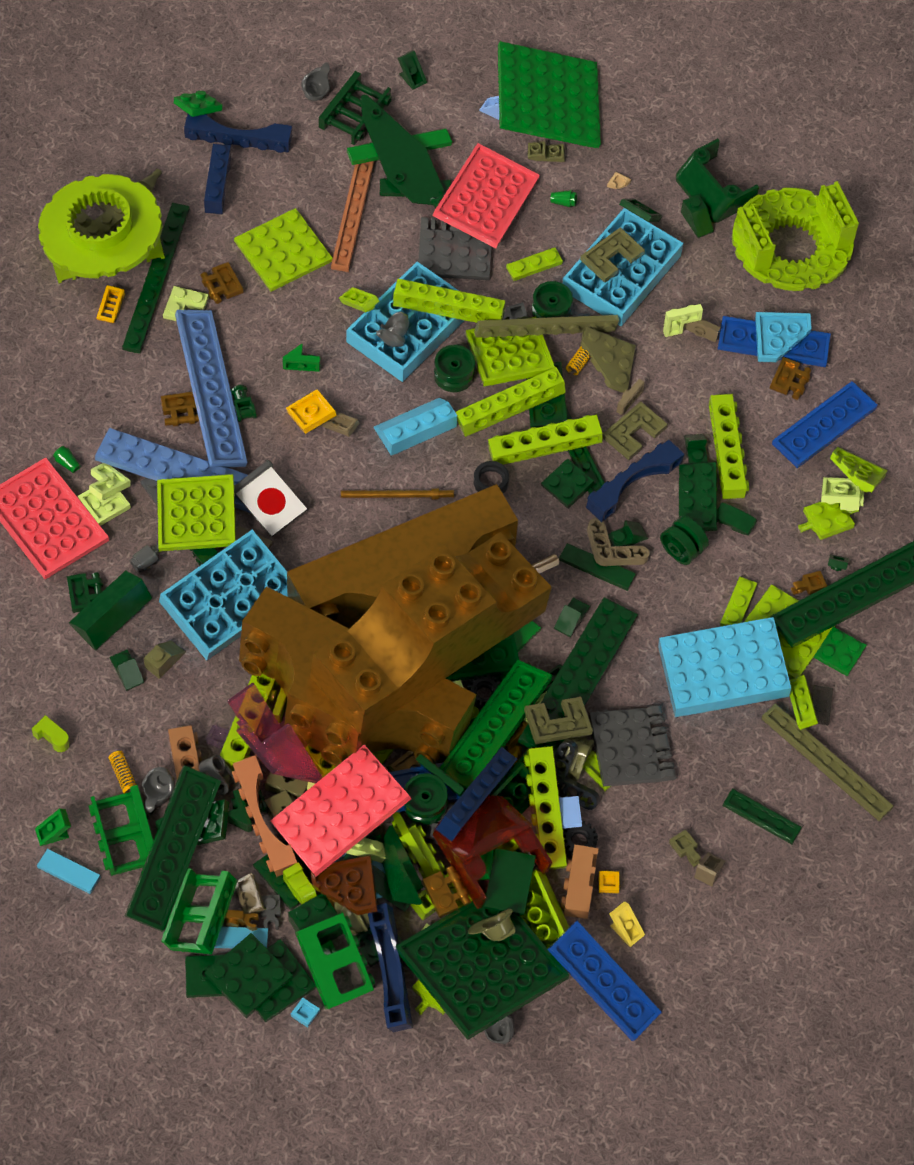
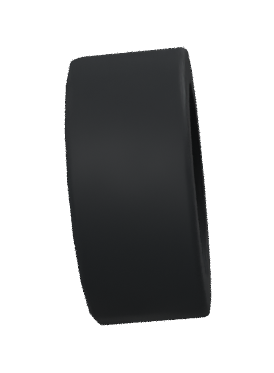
[473,461,509,493]

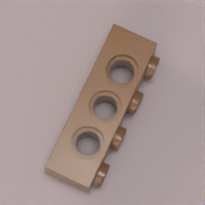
[168,725,202,780]

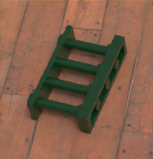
[319,71,392,145]

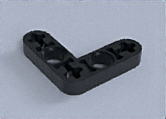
[545,739,600,810]

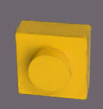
[598,871,619,893]

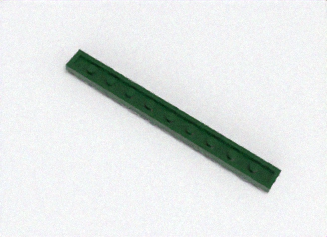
[122,203,190,354]

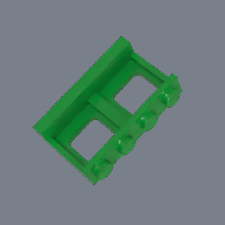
[88,785,153,876]
[161,868,238,954]
[295,913,375,1010]

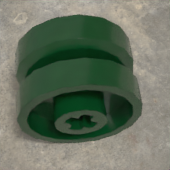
[532,281,573,318]
[434,345,475,393]
[660,516,709,565]
[404,773,448,825]

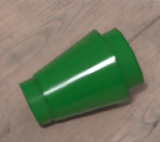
[550,190,577,208]
[53,446,81,473]

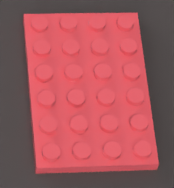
[433,143,540,248]
[0,458,109,579]
[270,745,411,876]

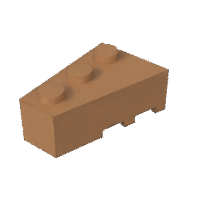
[561,844,599,919]

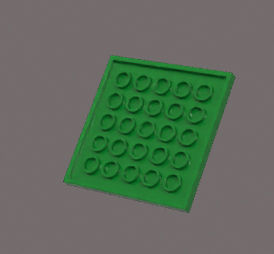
[498,41,601,148]

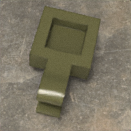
[669,830,701,867]

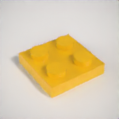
[286,390,336,434]

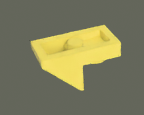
[609,902,645,947]

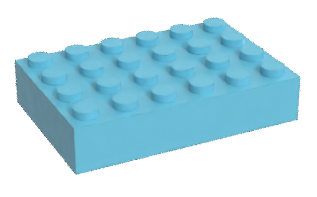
[563,208,683,326]
[346,262,465,382]
[159,529,288,661]
[658,617,791,717]

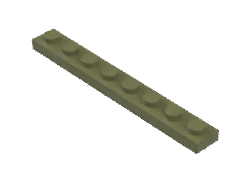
[474,315,619,338]
[761,704,893,822]

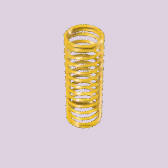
[566,346,591,375]
[108,751,137,794]

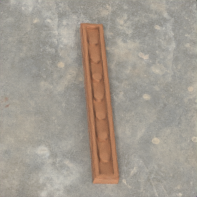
[331,161,375,272]

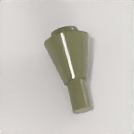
[139,169,162,193]

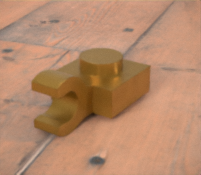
[791,571,827,595]
[223,910,259,931]

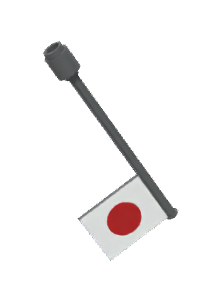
[129,460,307,572]

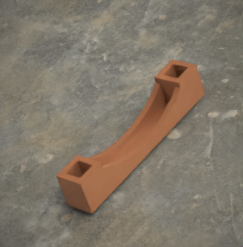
[232,755,297,877]

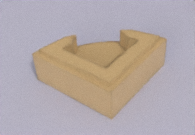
[607,172,631,189]

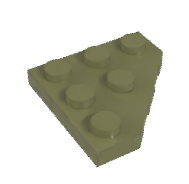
[581,326,636,393]

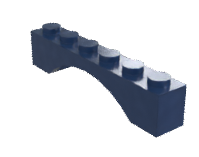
[184,114,292,153]
[586,440,684,522]
[436,747,517,842]
[368,903,413,1032]

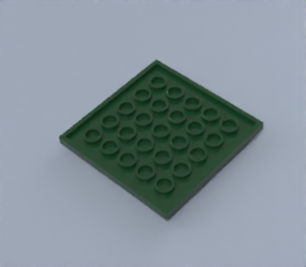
[395,892,569,1040]

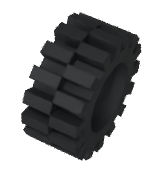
[467,675,501,710]
[563,821,598,858]

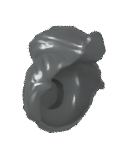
[301,63,330,101]
[376,312,409,347]
[142,767,175,813]
[484,1015,514,1045]

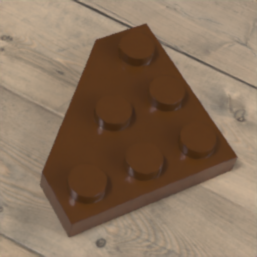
[311,856,378,915]

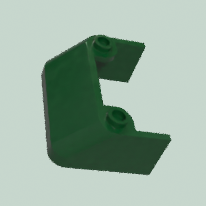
[676,138,759,223]

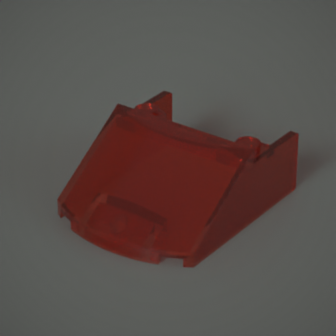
[432,796,552,909]

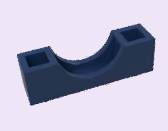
[204,144,231,214]

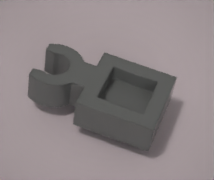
[503,302,528,320]
[260,895,281,930]

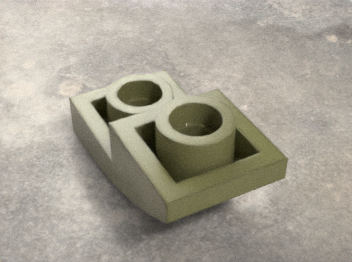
[528,141,565,162]

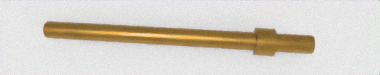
[341,488,454,500]

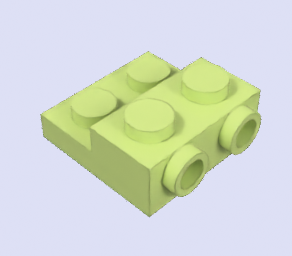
[821,477,864,511]

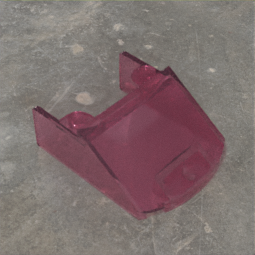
[227,683,323,783]

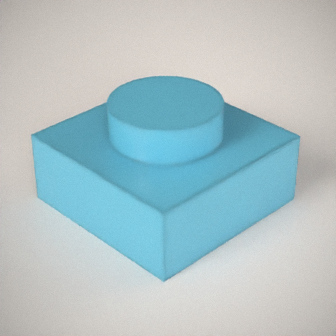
[291,998,320,1028]

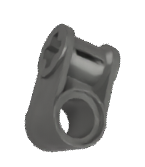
[199,755,235,795]

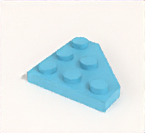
[755,312,811,362]

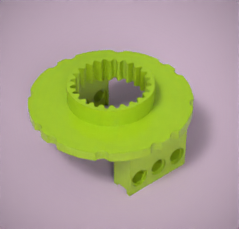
[38,174,165,283]
[732,181,859,291]

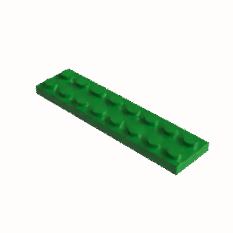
[440,660,552,790]

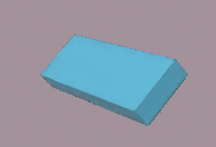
[37,849,101,894]
[214,927,268,949]

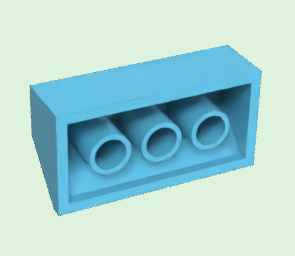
[374,398,457,456]

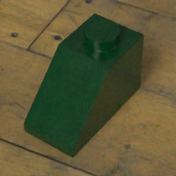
[681,194,714,238]

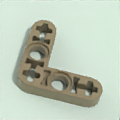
[587,518,650,566]

